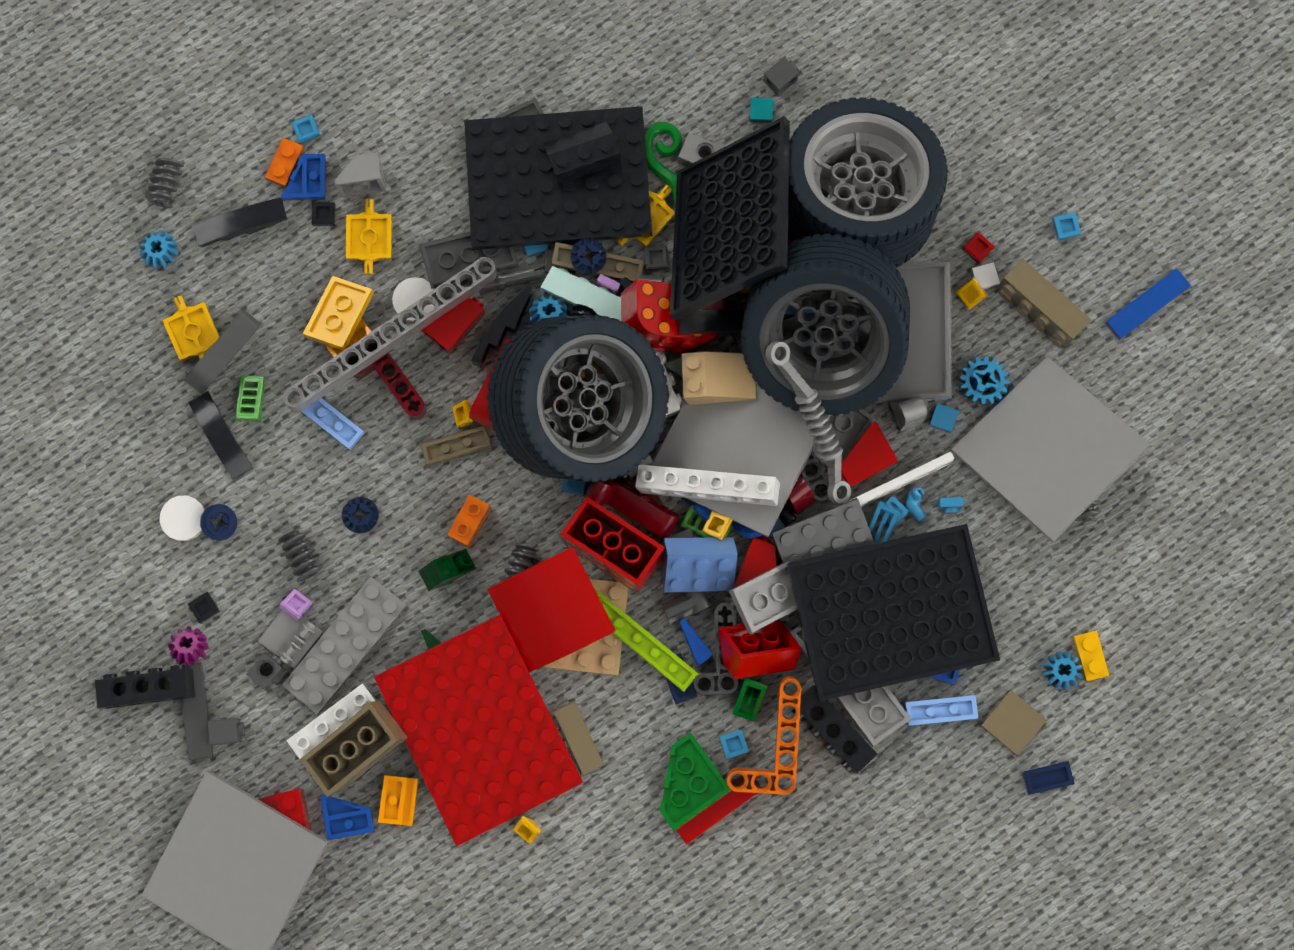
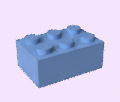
[661,537,738,592]

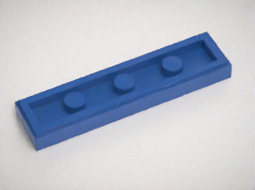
[1105,268,1191,340]

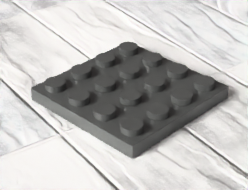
[771,498,875,563]

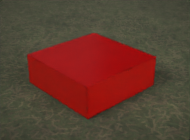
[962,232,995,264]

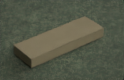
[420,426,492,467]
[554,702,604,776]

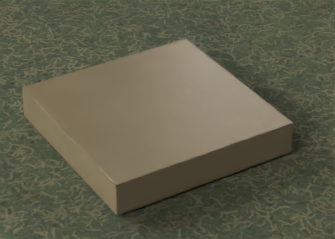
[980,690,1047,756]

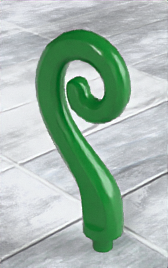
[644,122,682,205]

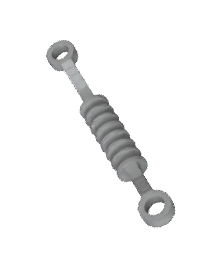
[765,341,851,504]

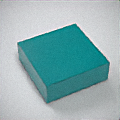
[750,98,773,122]

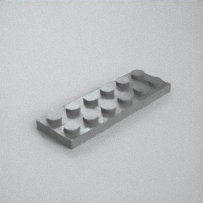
[282,577,407,715]
[790,625,911,747]

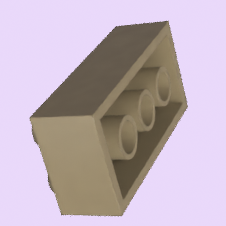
[997,258,1091,349]
[300,700,408,797]

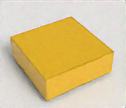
[956,278,989,310]

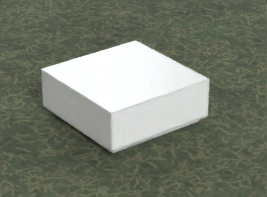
[971,262,1000,289]

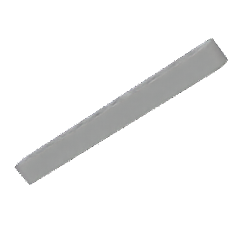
[283,257,497,412]

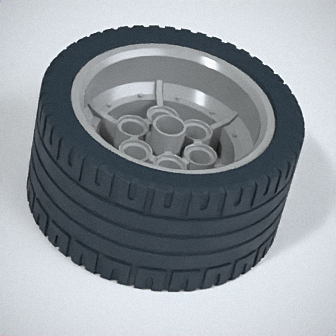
[788,97,948,268]

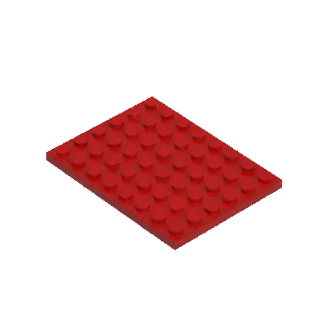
[374,614,583,847]

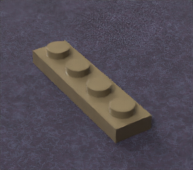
[551,242,644,283]

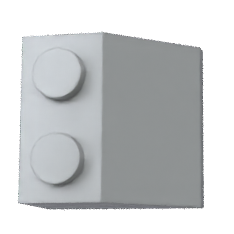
[335,151,386,198]

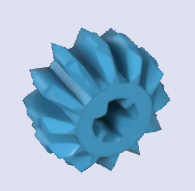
[139,230,178,269]
[529,295,568,324]
[1042,651,1083,690]

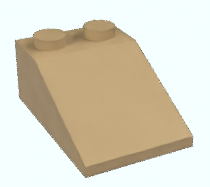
[682,352,757,405]

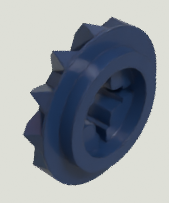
[570,238,607,274]
[342,497,379,533]
[200,504,237,541]

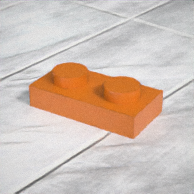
[265,138,304,188]

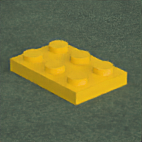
[303,276,374,351]

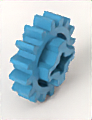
[959,356,1010,406]

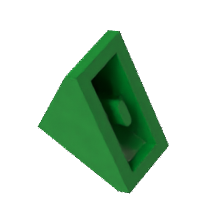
[732,678,768,722]

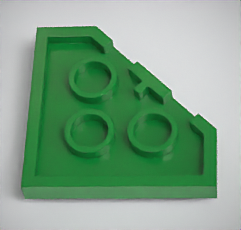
[660,732,732,831]

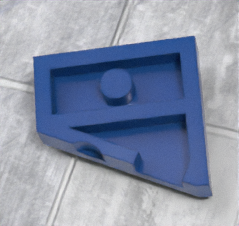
[281,154,326,200]
[320,795,375,840]

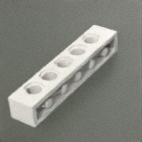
[635,465,780,506]

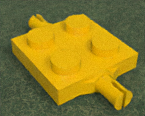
[615,185,675,247]
[346,199,392,275]
[162,295,220,362]

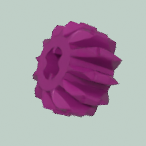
[168,626,209,667]

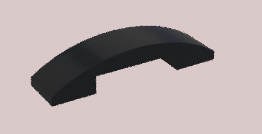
[188,391,253,480]

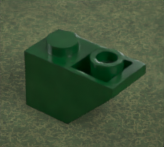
[418,549,476,591]

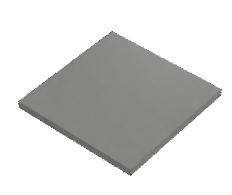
[817,262,952,402]
[951,356,1150,543]
[651,382,830,537]
[141,771,328,950]

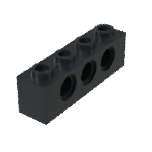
[95,665,195,709]
[792,685,878,774]

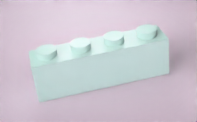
[539,266,621,321]

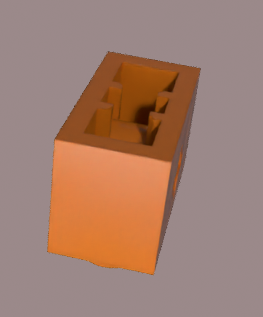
[447,494,491,549]

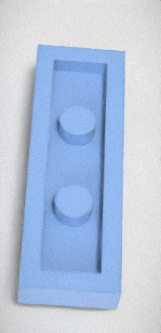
[301,390,365,450]
[905,695,978,726]

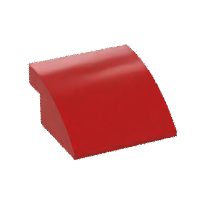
[487,546,616,672]

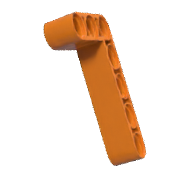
[727,676,801,795]

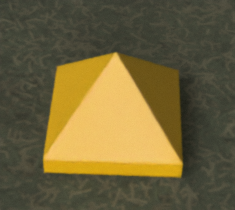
[452,400,473,428]
[702,511,732,540]
[513,816,541,845]

